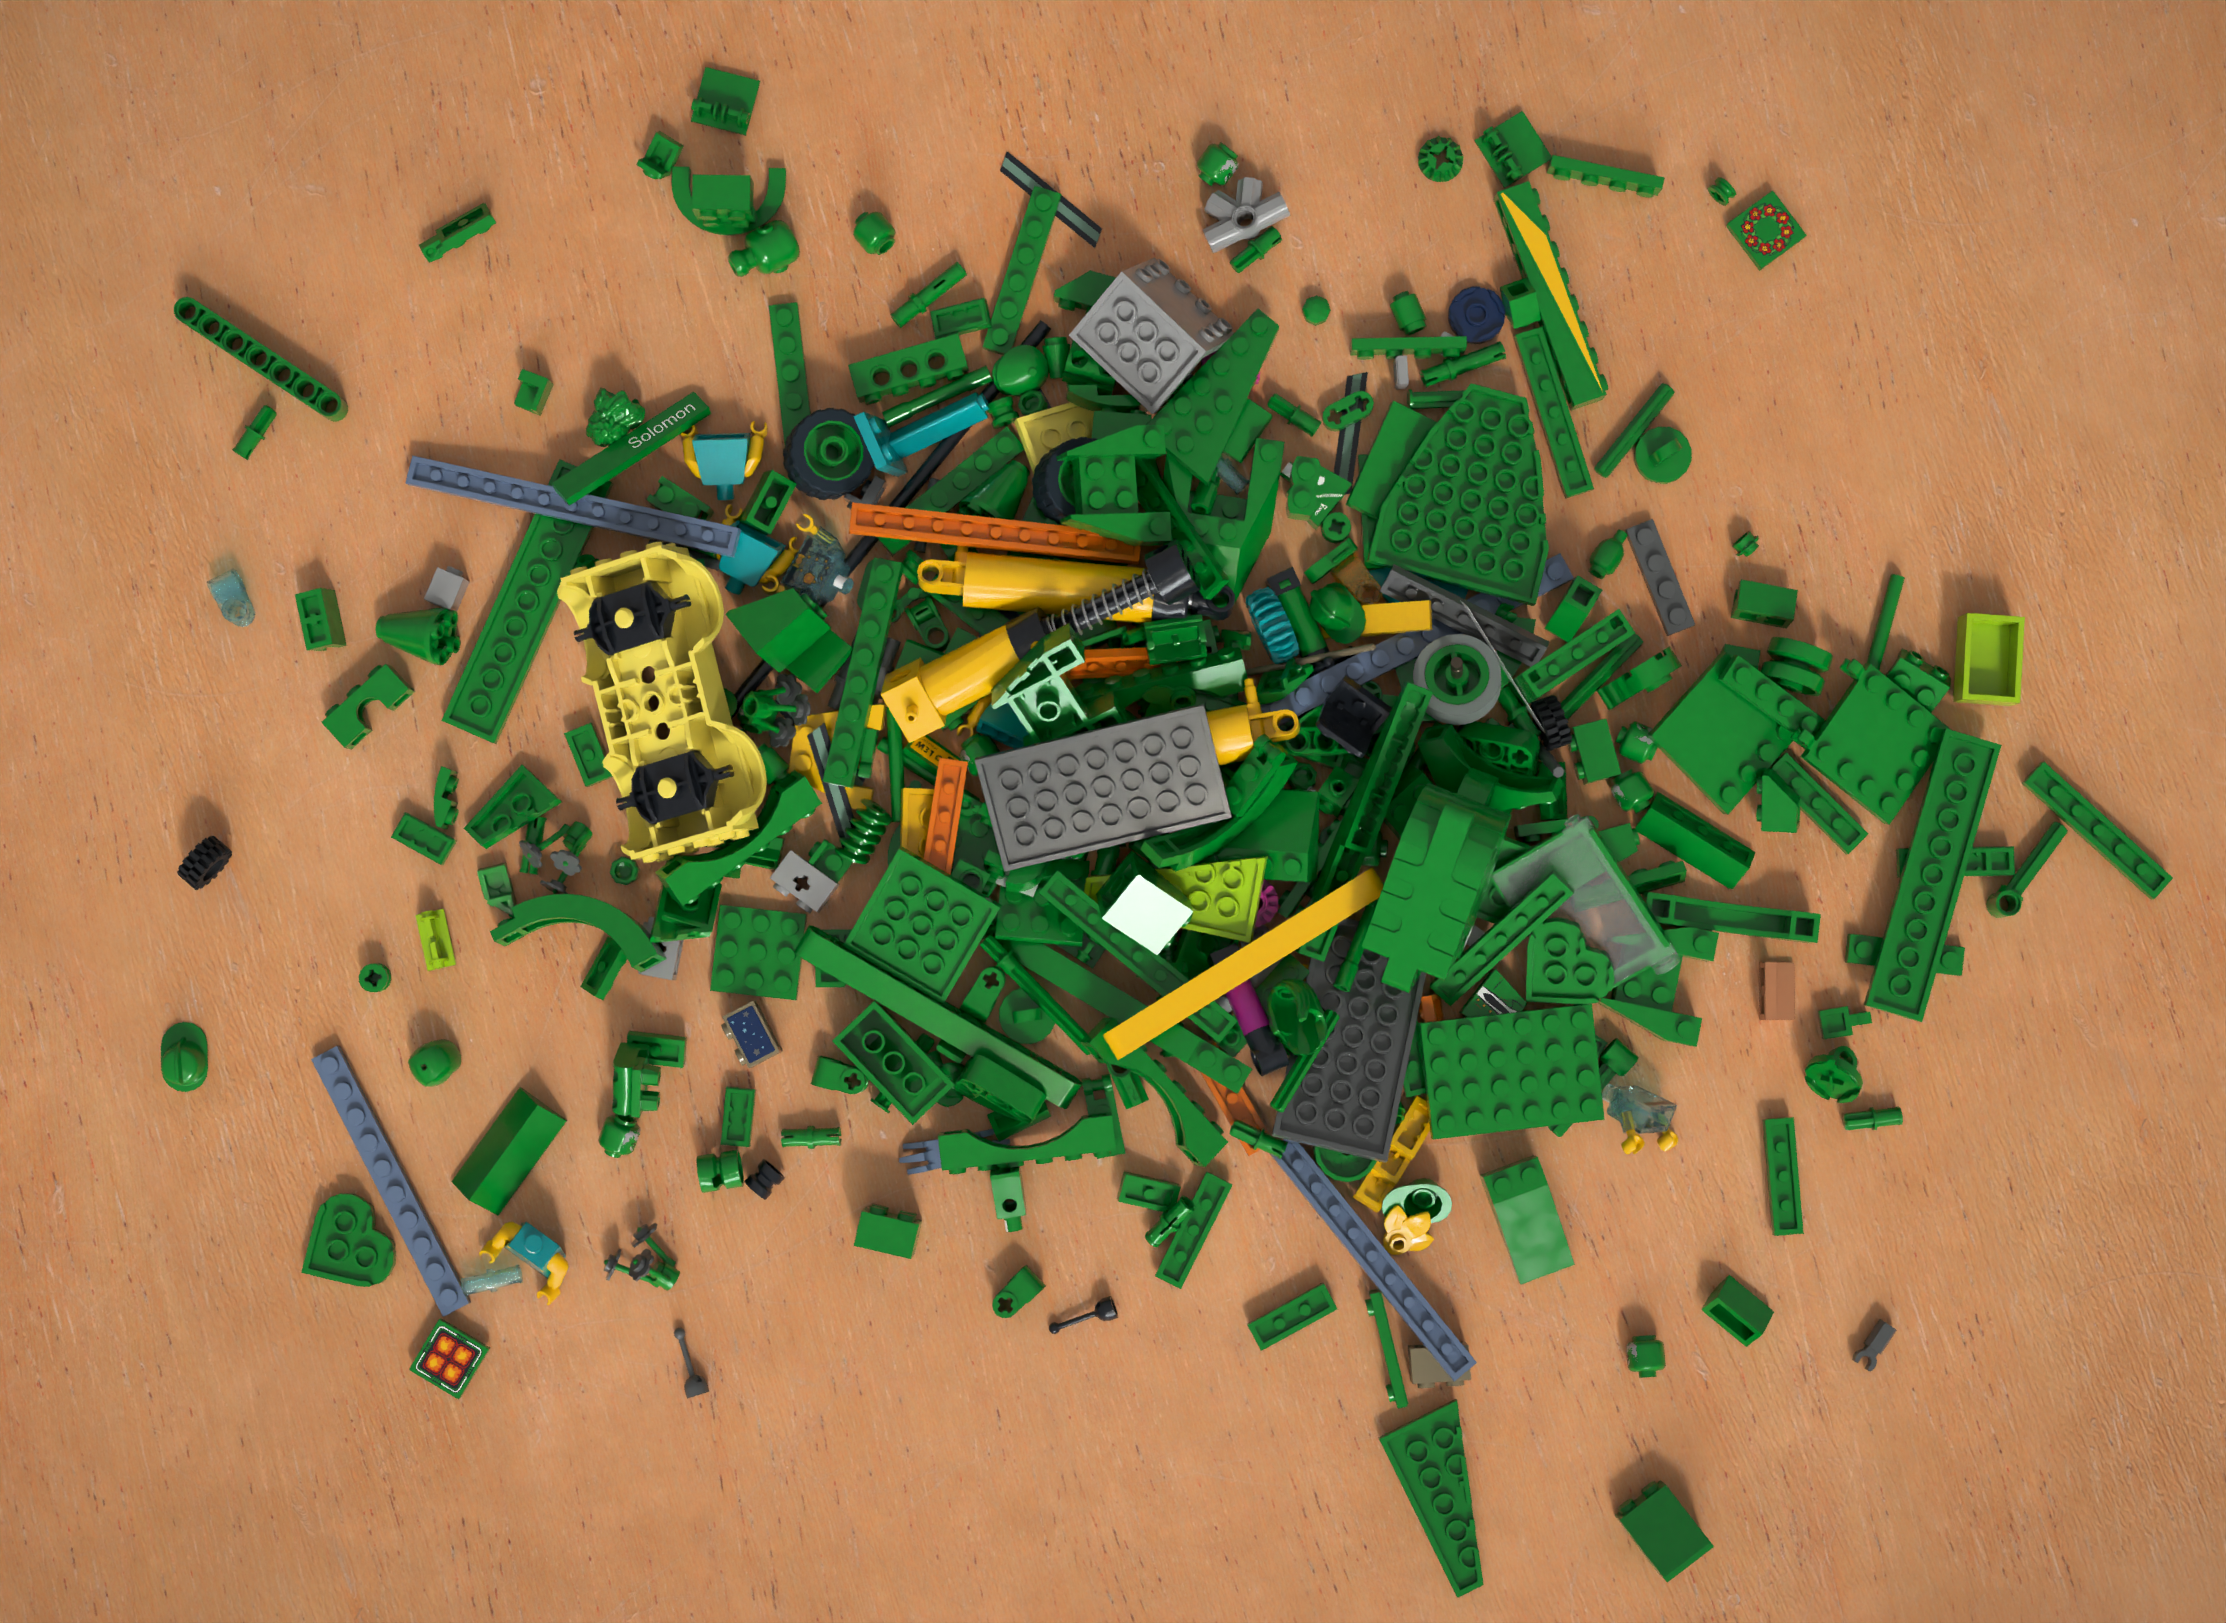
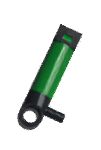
[1265,567,1356,676]

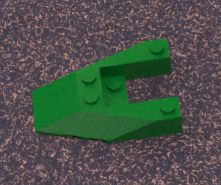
[1163,438,1285,608]

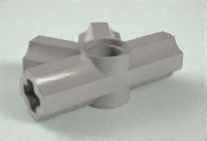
[1202,177,1291,253]

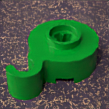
[1597,646,1682,710]

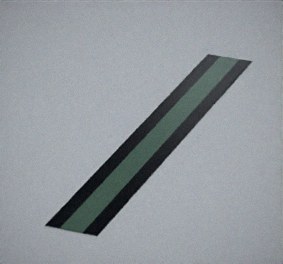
[1000,152,1102,248]
[1334,372,1368,495]
[807,723,856,848]

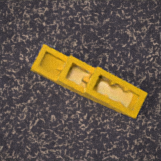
[1321,600,1432,639]
[1353,1095,1430,1213]

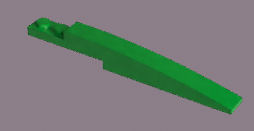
[1295,681,1433,962]
[996,939,1252,1094]

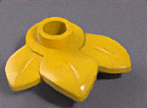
[1383,1205,1434,1255]

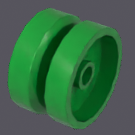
[1760,637,1833,696]
[1313,1146,1377,1182]

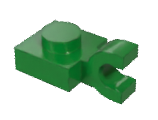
[1818,1006,1872,1039]

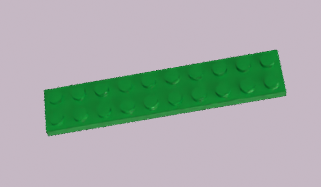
[441,459,613,744]
[1864,728,2002,1022]

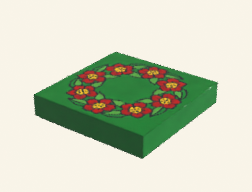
[1726,191,1807,271]

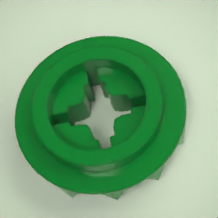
[1418,136,1464,182]

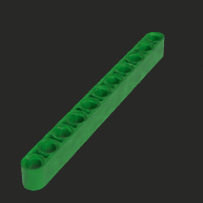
[795,925,1082,1109]

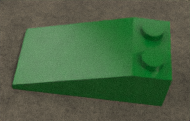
[832,1000,955,1125]
[1479,1155,1575,1285]

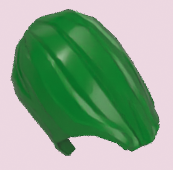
[1267,979,1328,1056]

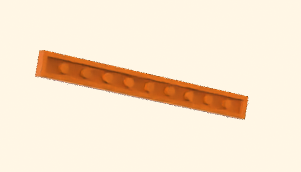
[849,502,1140,565]

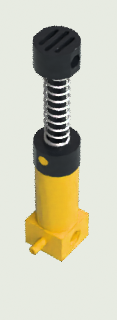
[881,539,1201,743]

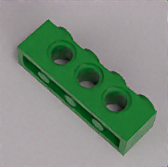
[848,333,969,405]

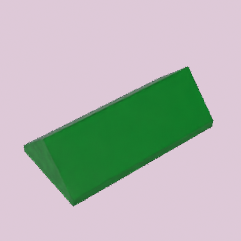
[452,1087,567,1215]

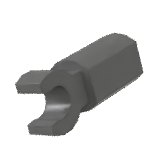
[1852,1319,1897,1371]

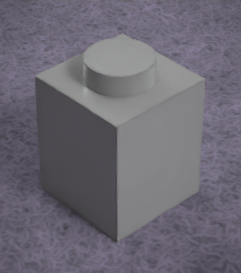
[424,566,469,611]

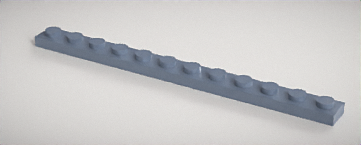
[405,456,741,558]
[1261,553,1574,726]

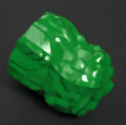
[586,388,645,447]

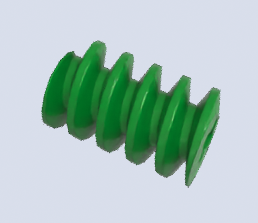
[835,799,892,864]

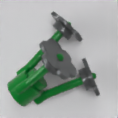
[743,674,811,748]
[519,821,593,894]

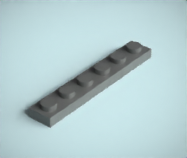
[1380,564,1549,667]

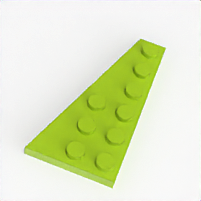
[1084,856,1268,943]

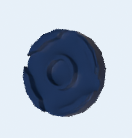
[1448,286,1505,344]

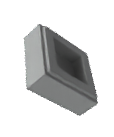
[1393,355,1409,390]

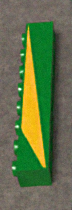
[1493,181,1608,411]

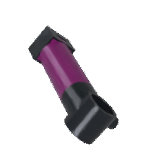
[1207,943,1289,1076]

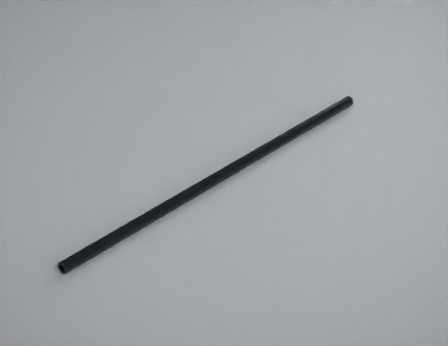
[731,320,1051,720]

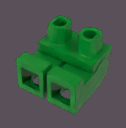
[1062,340,1117,395]
[612,1042,661,1118]

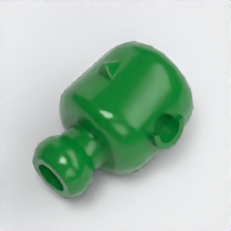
[727,220,800,277]

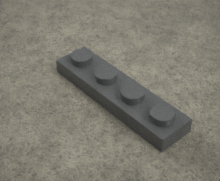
[1625,519,1695,636]

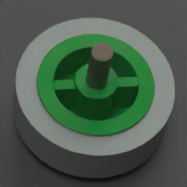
[1413,634,1501,725]

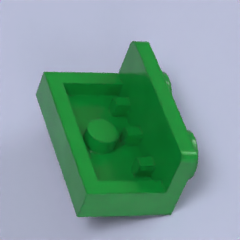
[1885,648,1951,713]

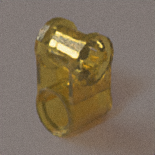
[1331,554,1382,605]

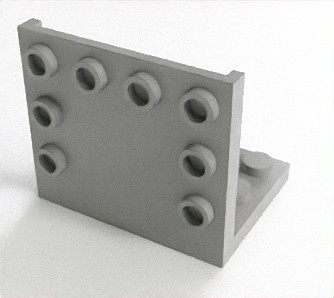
[1069,258,1234,414]

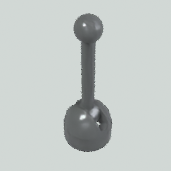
[674,1328,709,1399]

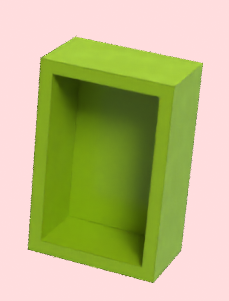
[1953,613,2025,706]

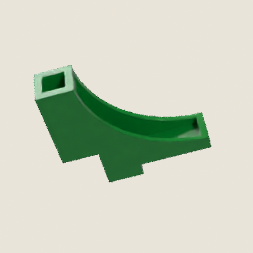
[1417,724,1564,814]

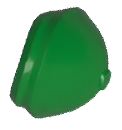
[992,345,1049,396]

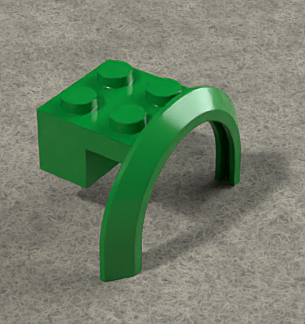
[672,166,786,235]

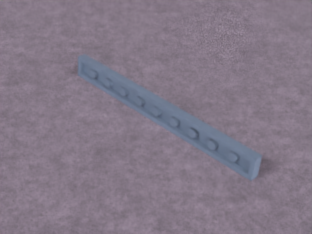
[311,1046,471,1317]
[1269,1139,1477,1382]

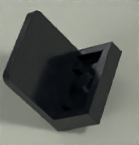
[1316,675,1392,758]

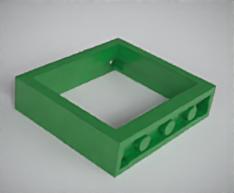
[1508,609,1635,706]

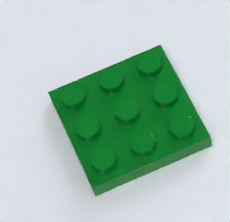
[995,859,1090,947]
[710,905,807,1000]

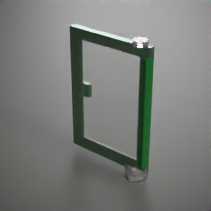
[1490,814,1681,1005]

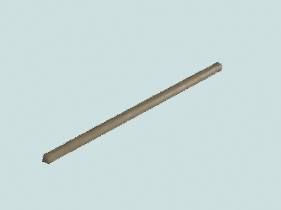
[1245,643,1376,676]

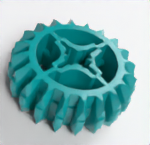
[1245,587,1299,664]

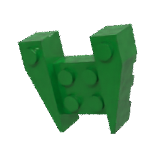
[1057,424,1172,546]
[991,623,1128,746]
[1597,927,1719,1047]

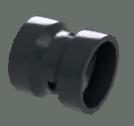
[744,1159,785,1200]

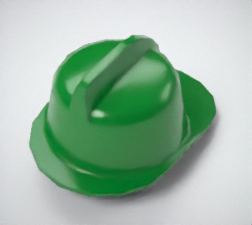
[1310,582,1366,644]
[161,1022,208,1092]
[1382,1178,1452,1223]

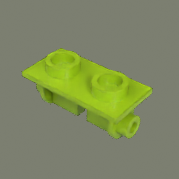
[415,909,456,971]

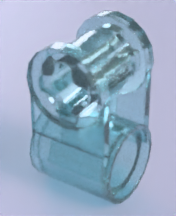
[207,569,255,627]

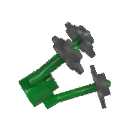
[604,1223,680,1291]

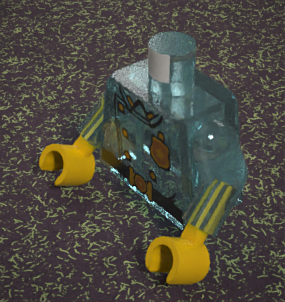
[762,514,854,603]
[1602,1084,1679,1154]

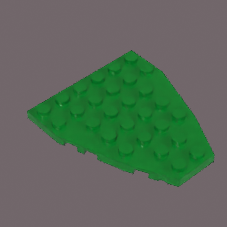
[1367,383,1549,606]

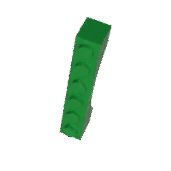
[1074,647,1248,709]
[655,770,822,906]
[1638,892,1821,943]
[1080,1017,1228,1167]
[938,1112,1116,1174]

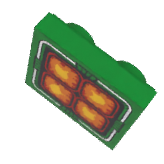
[409,1318,490,1400]

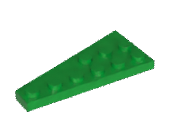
[1147,308,1279,487]
[1378,1399,1484,1598]

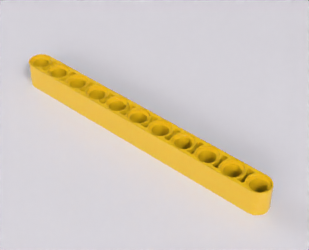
[1102,867,1384,1060]

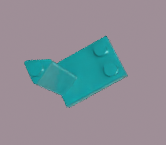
[853,392,990,477]

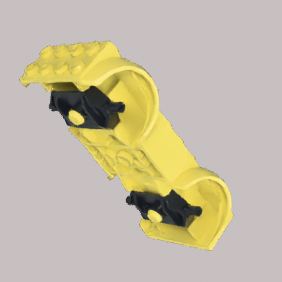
[557,542,767,863]

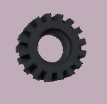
[1531,695,1572,751]
[177,836,232,890]

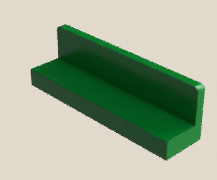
[1635,792,1756,889]

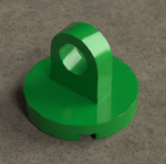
[1634,427,1692,484]
[999,988,1055,1044]
[1805,1046,1863,1103]

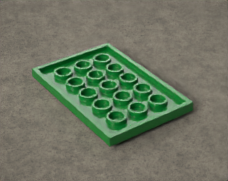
[1418,1004,1605,1140]

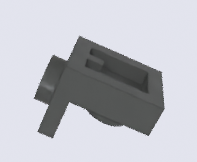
[844,475,887,510]

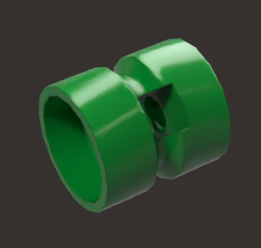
[697,1149,744,1193]

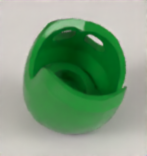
[408,1039,461,1087]

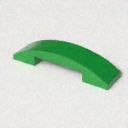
[1066,382,1183,413]

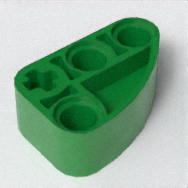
[1278,705,1352,756]
[1457,721,1540,776]
[953,1054,1046,1124]

